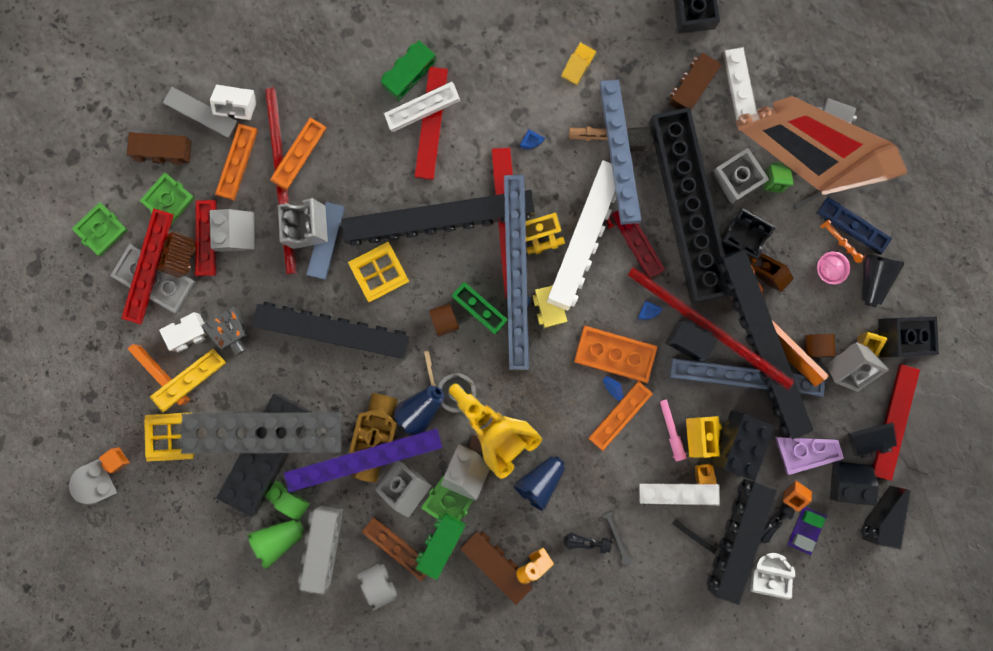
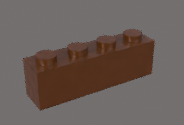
[460,530,533,605]

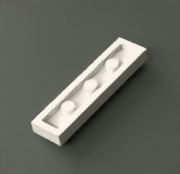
[723,48,756,120]
[384,82,461,132]
[640,484,720,505]

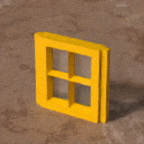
[348,241,409,303]
[144,412,194,462]

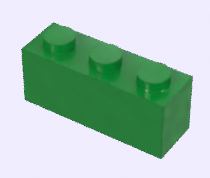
[381,40,437,101]
[451,282,508,335]
[415,513,466,580]

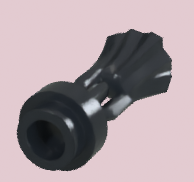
[760,504,795,543]
[563,532,611,554]

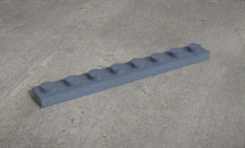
[599,80,641,225]

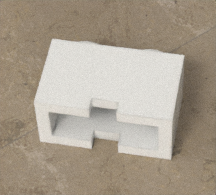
[210,85,256,120]
[159,312,208,353]

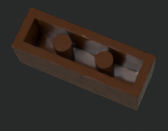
[669,52,722,110]
[126,132,192,165]

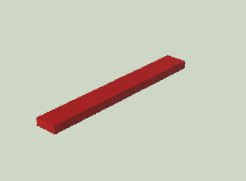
[491,147,513,299]

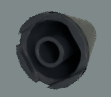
[862,253,904,307]

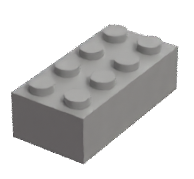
[298,505,344,594]

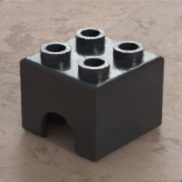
[721,208,776,263]

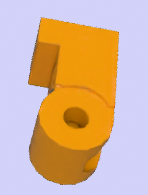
[695,464,717,485]
[516,548,554,584]

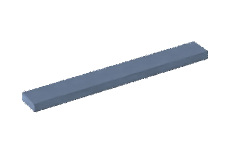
[670,358,825,397]

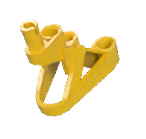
[448,384,542,479]

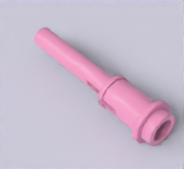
[659,399,687,461]

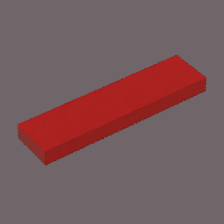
[195,200,216,276]

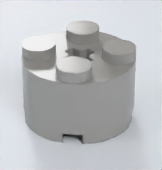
[438,373,477,412]
[357,563,397,611]

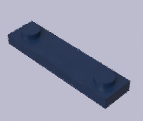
[816,197,892,255]

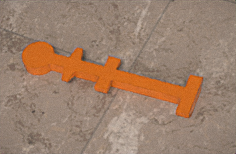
[820,219,864,263]

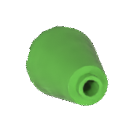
[247,520,305,569]

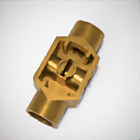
[349,393,398,483]

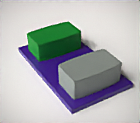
[787,506,827,555]

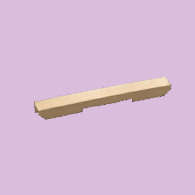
[424,351,437,387]

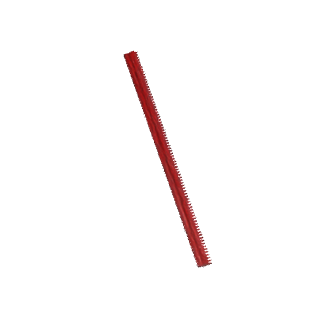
[265,87,297,275]
[627,267,794,390]

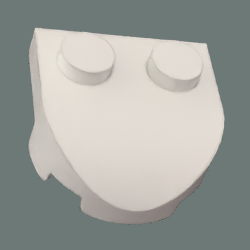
[750,553,795,600]

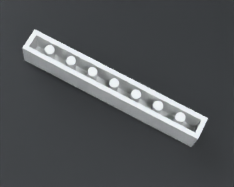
[547,160,616,311]

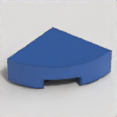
[520,129,545,149]
[637,300,663,320]
[603,376,624,401]

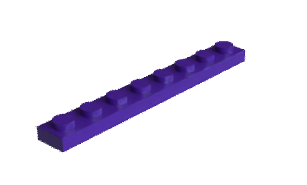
[284,429,443,492]

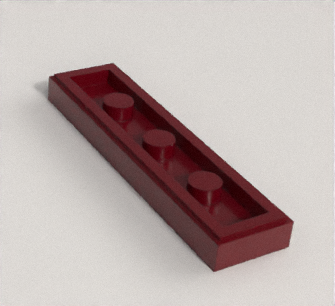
[610,210,666,279]

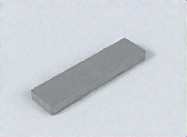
[163,87,239,139]

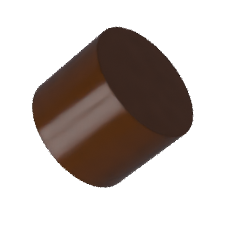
[429,302,459,337]
[804,334,836,358]

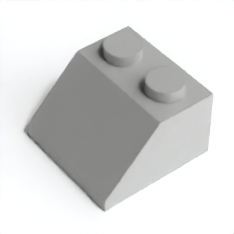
[210,209,255,252]
[826,342,889,392]
[440,444,490,501]
[375,460,432,517]

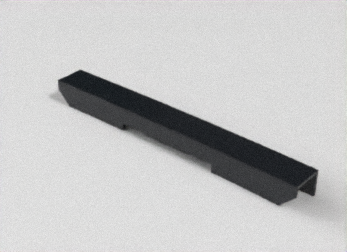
[672,519,718,554]

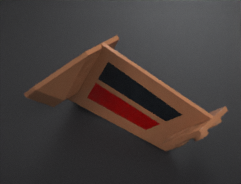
[735,96,907,195]

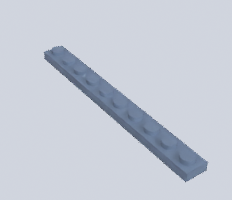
[504,175,529,370]

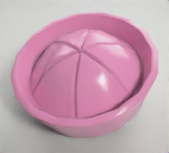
[817,251,850,285]

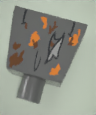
[201,307,249,356]

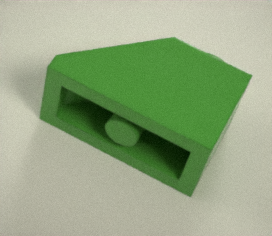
[763,162,793,193]

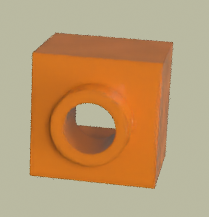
[99,447,130,473]
[783,481,812,512]

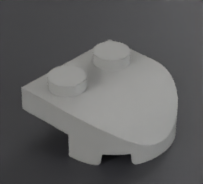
[69,459,117,505]

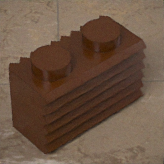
[157,231,196,278]

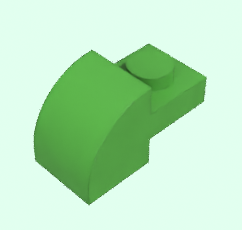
[265,481,310,520]

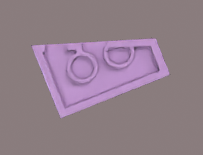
[775,437,844,475]

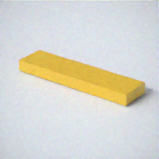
[150,348,226,412]

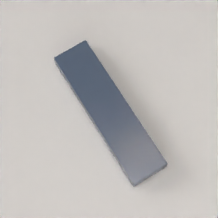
[307,202,345,280]

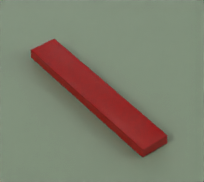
[415,67,448,180]
[121,208,174,324]
[873,364,920,481]

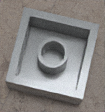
[711,148,769,205]

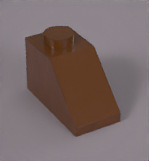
[751,253,794,292]

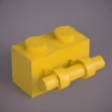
[526,213,565,255]
[686,416,722,458]

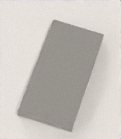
[110,244,196,314]

